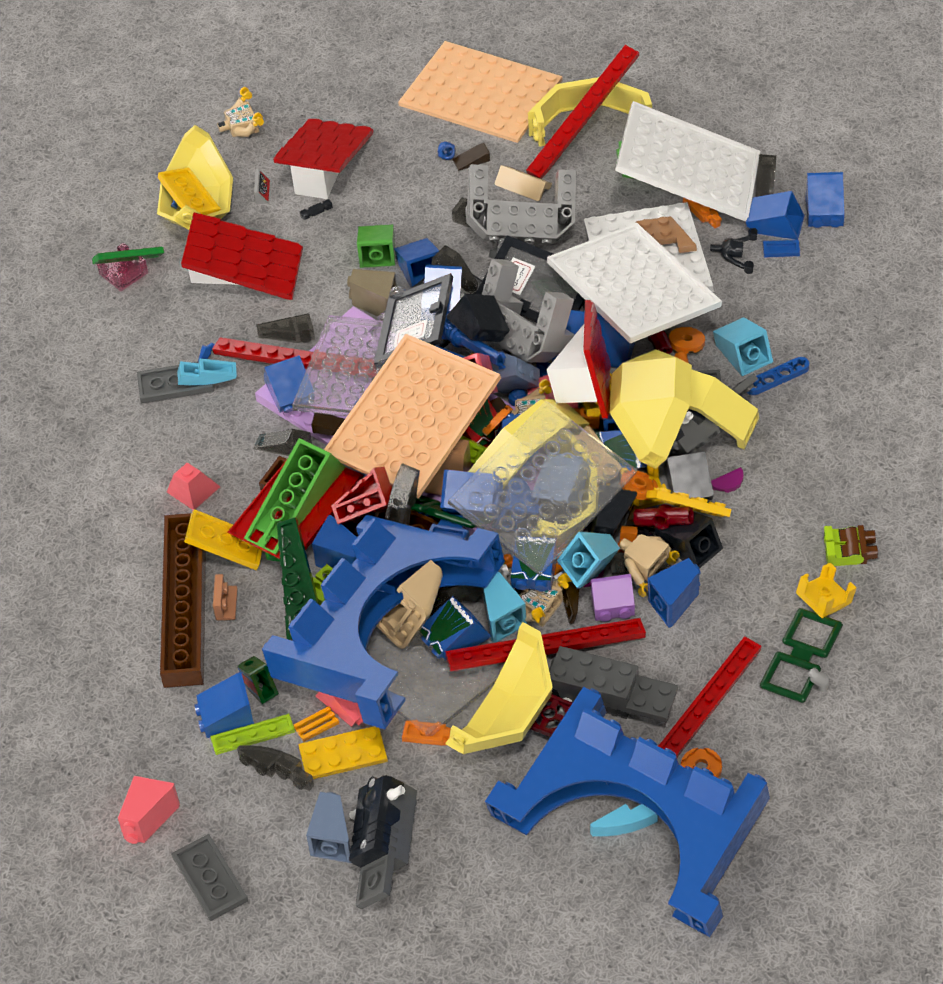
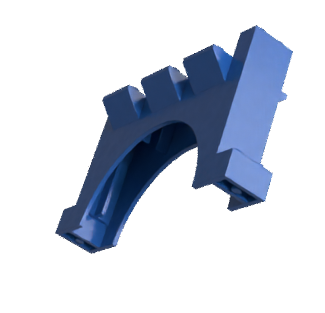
[262,515,505,729]
[485,687,770,937]

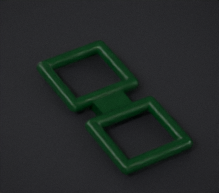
[393,490,492,529]
[760,608,843,703]

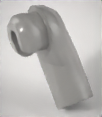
[808,668,829,692]

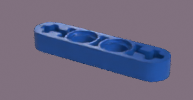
[747,357,809,395]

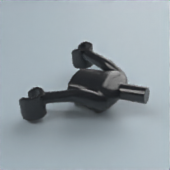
[710,228,758,274]

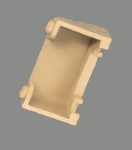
[376,560,443,649]

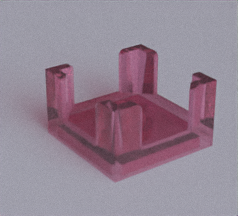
[97,243,148,291]

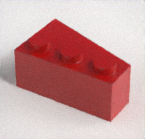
[331,466,397,524]

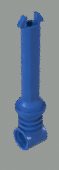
[442,315,506,370]

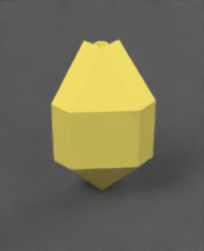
[157,125,233,230]
[610,350,692,469]
[446,622,553,754]

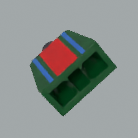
[237,656,279,704]

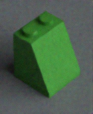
[357,224,395,268]

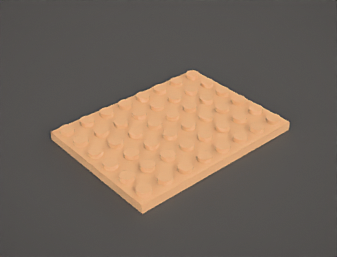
[398,41,563,143]
[324,334,501,499]

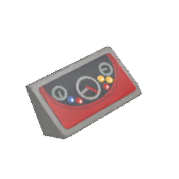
[254,169,270,204]

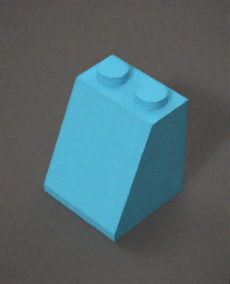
[713,317,773,376]
[557,532,620,588]
[483,572,527,643]

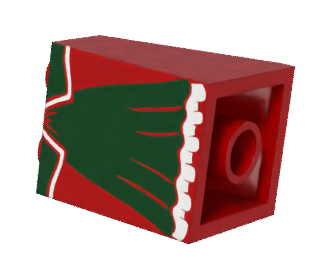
[463,398,500,448]

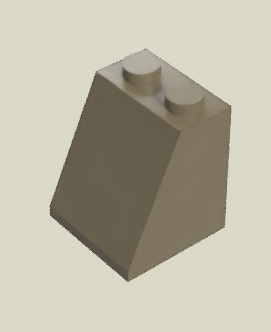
[347,269,398,320]

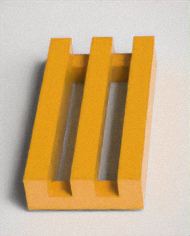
[293,706,339,742]

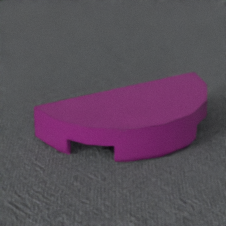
[711,467,744,493]

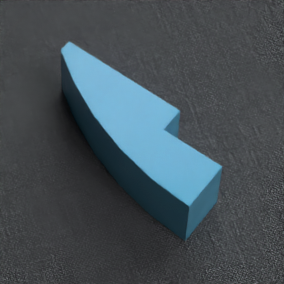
[178,358,237,385]
[590,804,658,836]

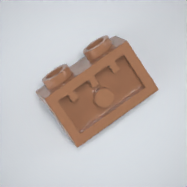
[213,574,238,620]

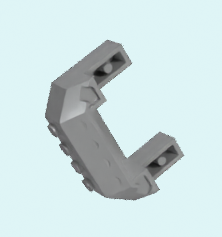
[465,164,576,245]
[482,259,575,364]

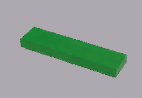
[92,246,164,265]

